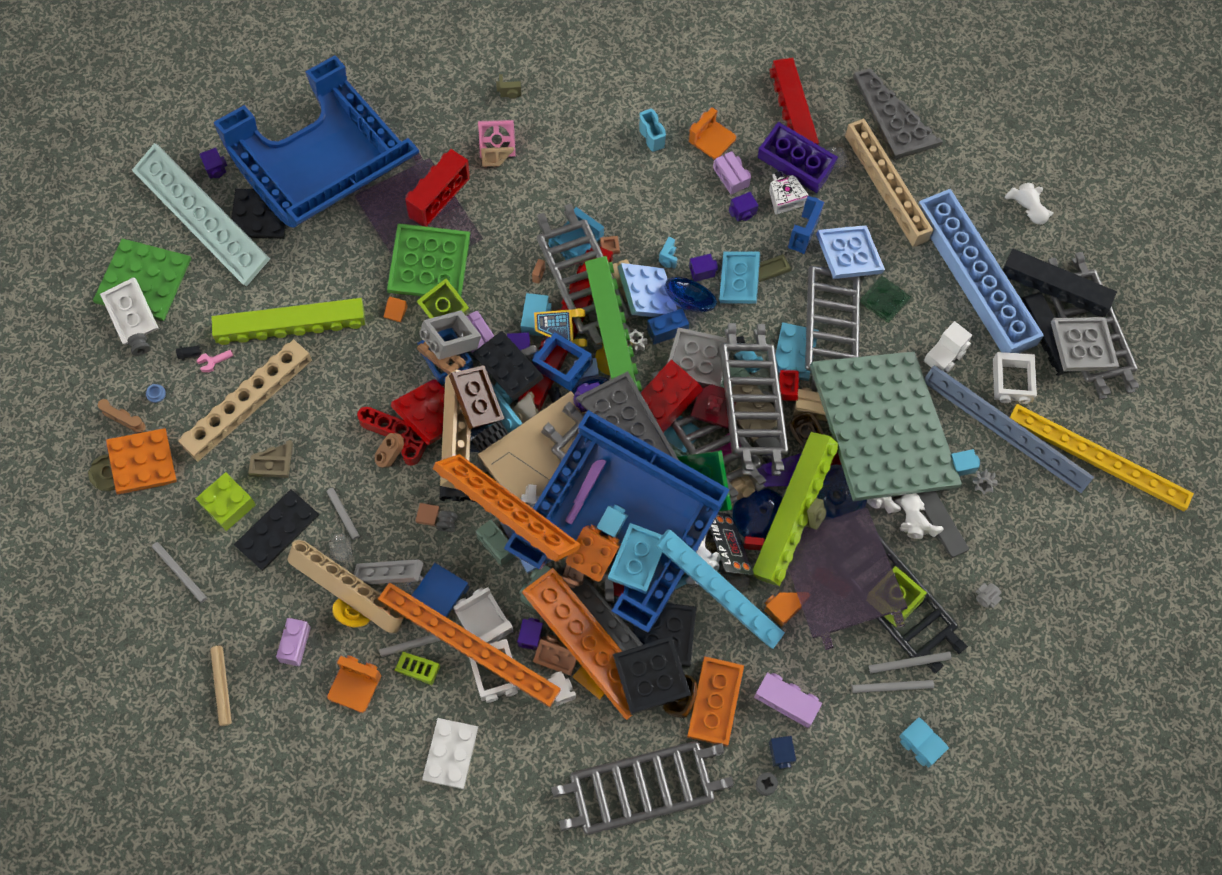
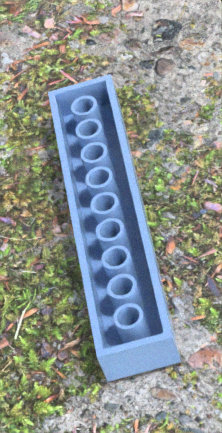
[918,189,1044,353]

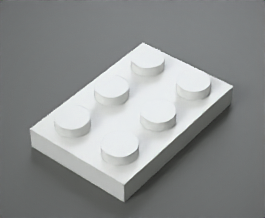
[100,278,159,345]
[422,718,478,789]

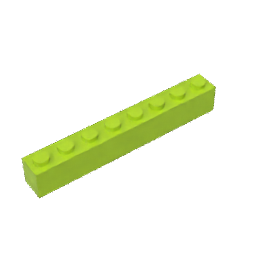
[211,298,366,345]
[753,432,838,586]

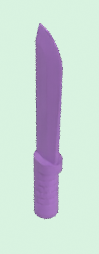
[565,460,607,524]

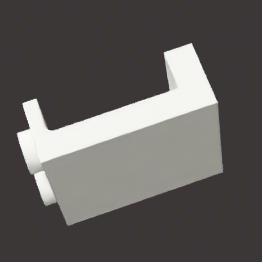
[453,587,513,644]

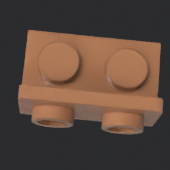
[533,635,577,676]

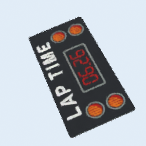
[710,512,754,575]

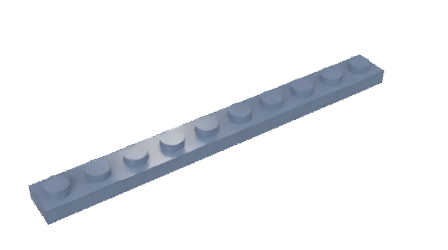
[924,365,1094,493]

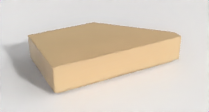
[481,147,514,167]

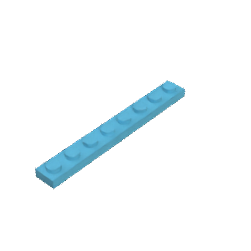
[655,529,785,649]

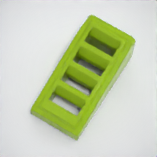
[395,652,440,685]

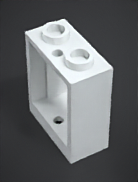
[993,352,1037,404]
[469,639,520,703]

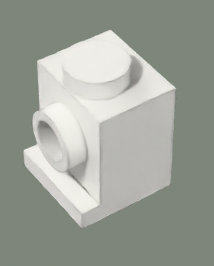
[548,672,576,706]

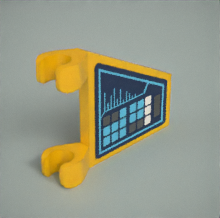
[534,308,587,347]

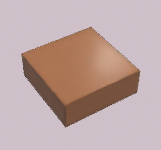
[600,236,620,254]
[532,259,545,284]
[415,503,439,526]

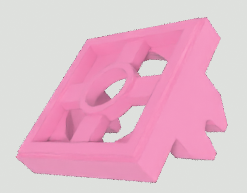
[478,120,515,158]

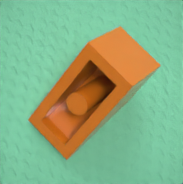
[764,592,811,628]

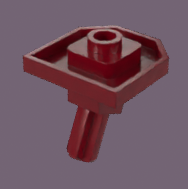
[691,384,736,429]

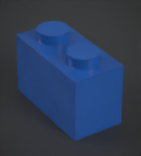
[647,309,689,345]

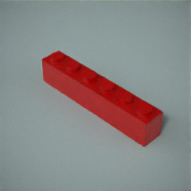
[770,57,819,145]

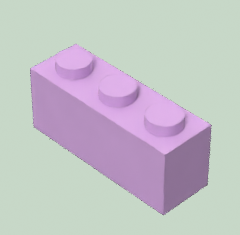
[754,672,822,728]

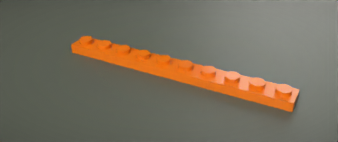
[378,582,561,708]

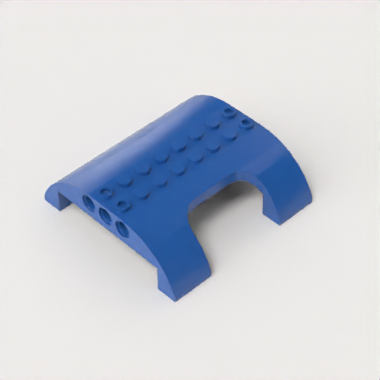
[213,55,419,228]
[504,410,730,633]

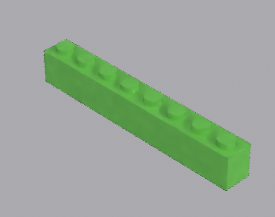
[585,256,642,392]

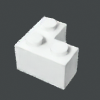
[924,321,972,372]

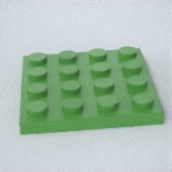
[387,223,470,298]
[93,238,191,321]

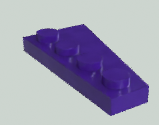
[757,453,830,487]

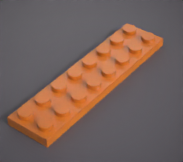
[433,454,581,562]
[522,568,632,720]

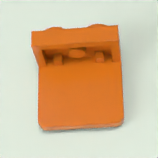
[689,108,737,160]
[566,524,621,582]
[327,655,381,713]

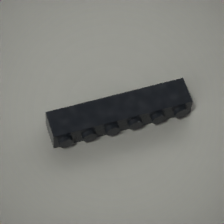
[1002,248,1117,317]

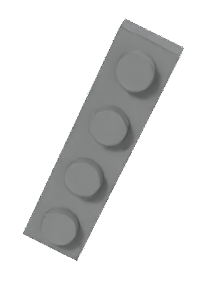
[353,559,423,584]

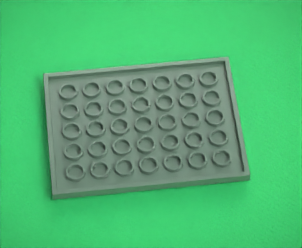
[810,351,962,501]

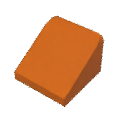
[383,296,407,323]

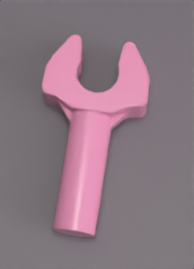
[197,350,233,372]

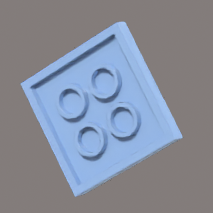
[816,225,885,279]
[617,263,677,317]

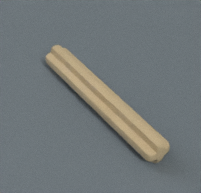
[210,646,232,726]

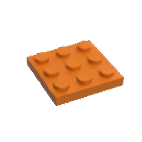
[106,428,177,495]

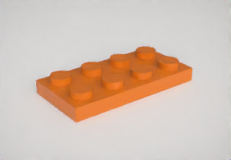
[687,656,744,747]

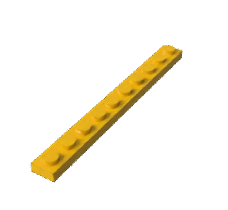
[1009,404,1194,511]

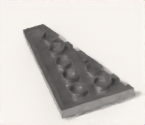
[853,68,943,159]
[576,371,679,461]

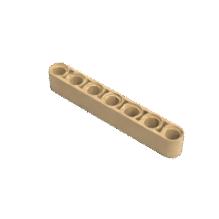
[288,540,404,633]

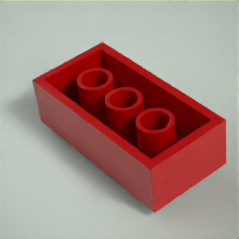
[405,149,470,227]
[641,359,703,433]

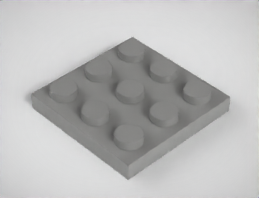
[1051,317,1119,371]
[668,328,730,387]

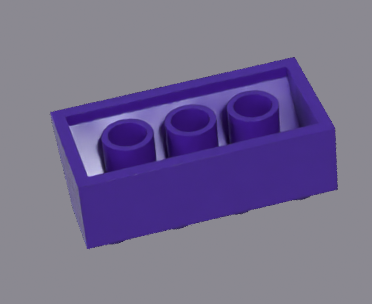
[758,122,838,193]

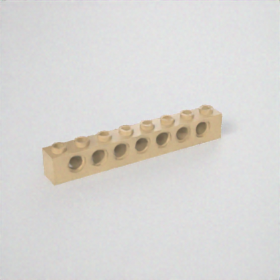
[845,119,933,247]
[178,340,312,462]

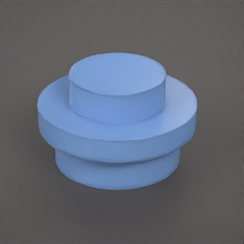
[146,384,166,403]

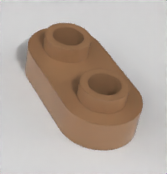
[375,433,404,467]

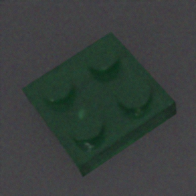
[860,276,911,323]

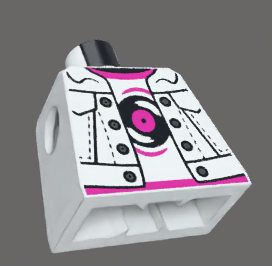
[769,171,808,214]

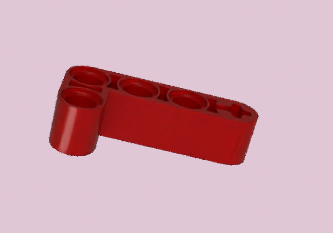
[357,406,427,466]

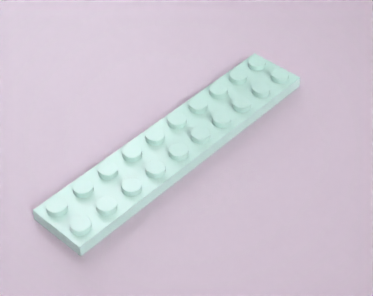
[132,143,270,286]

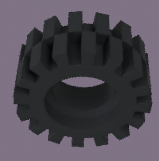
[471,421,508,453]

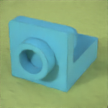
[659,237,678,269]
[734,351,763,373]

